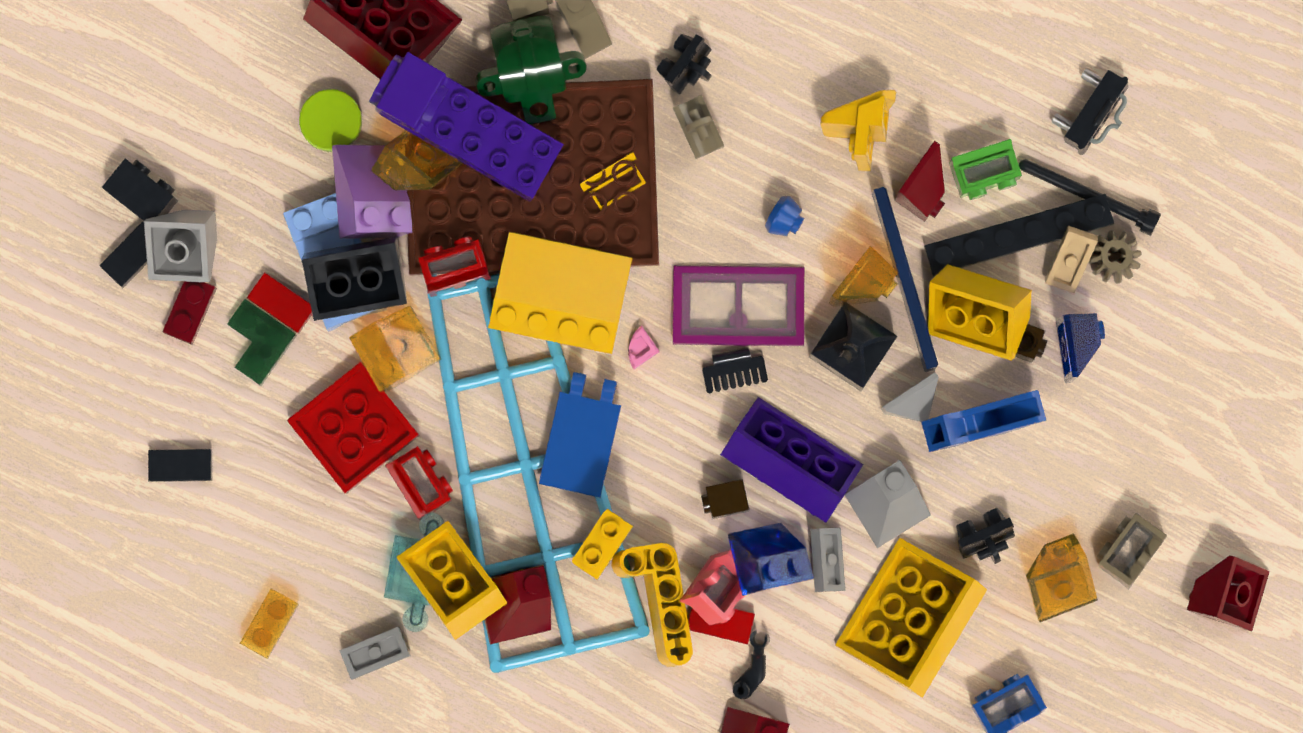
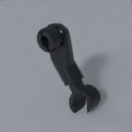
[732,630,770,699]

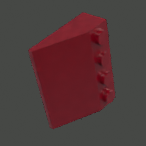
[303,0,462,79]

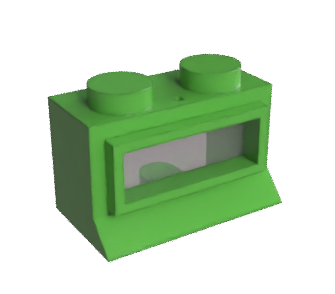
[949,139,1022,200]

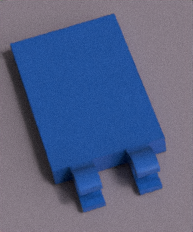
[539,372,621,498]

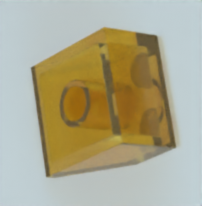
[349,305,442,392]

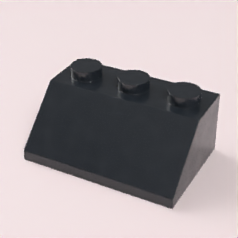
[301,236,407,321]

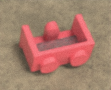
[680,550,756,625]

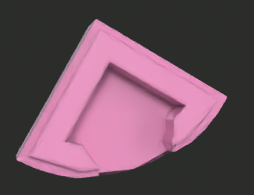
[628,326,660,370]

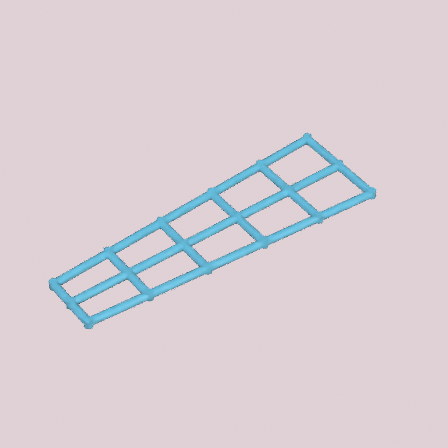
[427,274,650,673]

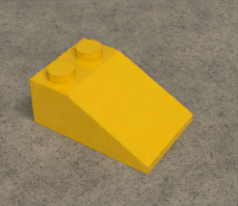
[396,521,507,640]

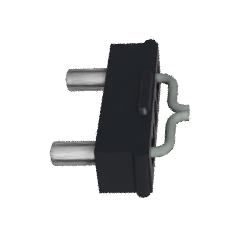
[1052,69,1128,155]

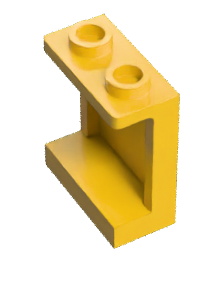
[572,509,633,580]

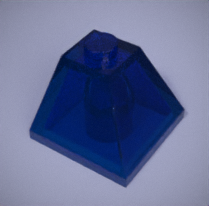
[1056,313,1105,383]

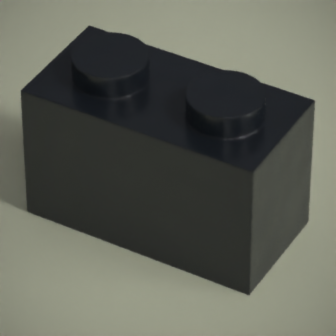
[102,158,178,221]

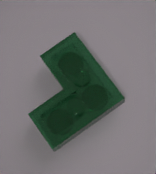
[227,299,297,386]

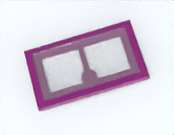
[673,265,805,346]

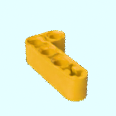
[611,543,693,667]

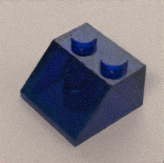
[727,523,814,596]

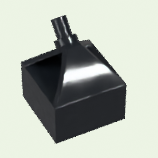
[809,302,898,391]

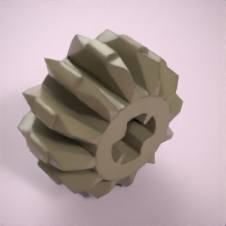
[1088,230,1142,284]

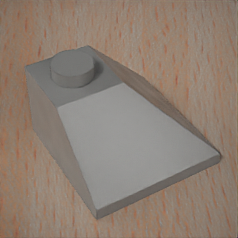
[144,210,217,282]
[845,460,931,548]

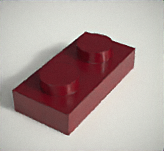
[162,281,217,345]

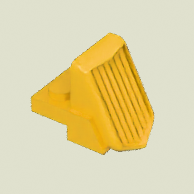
[820,90,896,171]

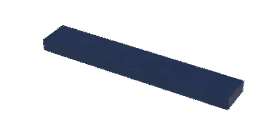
[872,187,938,372]

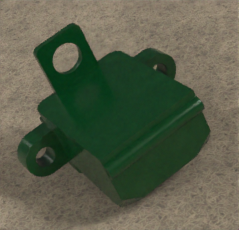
[475,16,587,125]

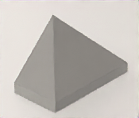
[881,372,939,422]

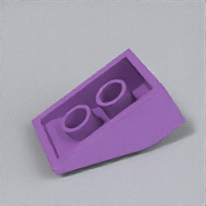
[332,145,412,239]

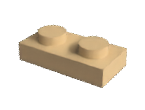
[1045,226,1098,293]

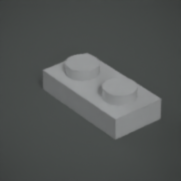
[810,528,846,592]
[339,627,411,680]

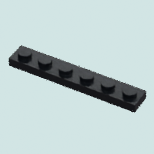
[924,194,1114,276]

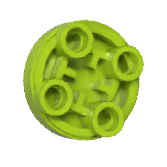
[299,89,362,152]

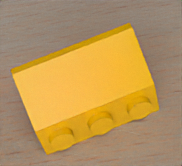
[928,264,1032,361]

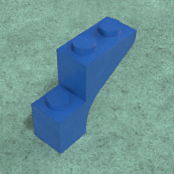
[921,390,1047,452]

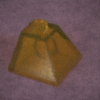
[371,130,463,190]
[829,246,898,307]
[1026,533,1098,623]

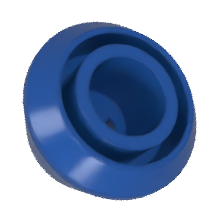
[765,196,805,236]

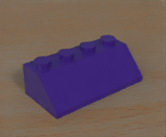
[720,397,864,523]

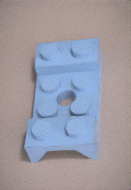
[283,193,387,332]

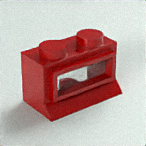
[418,237,491,297]
[385,446,453,521]

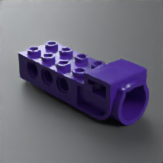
[369,52,564,202]

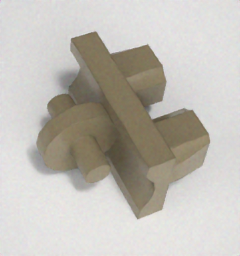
[673,95,724,159]

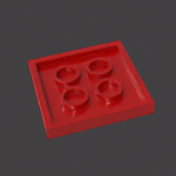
[287,362,420,494]

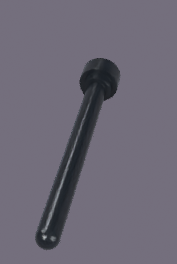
[1019,159,1161,236]

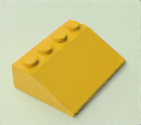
[488,232,632,354]
[835,538,987,698]

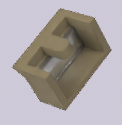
[1097,513,1167,590]

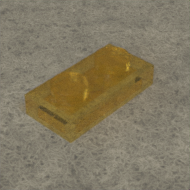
[240,588,299,659]

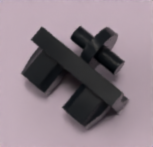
[657,34,712,95]
[956,508,1015,564]

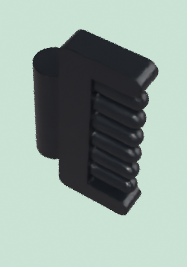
[702,348,768,394]

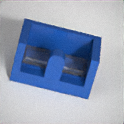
[972,674,1047,733]

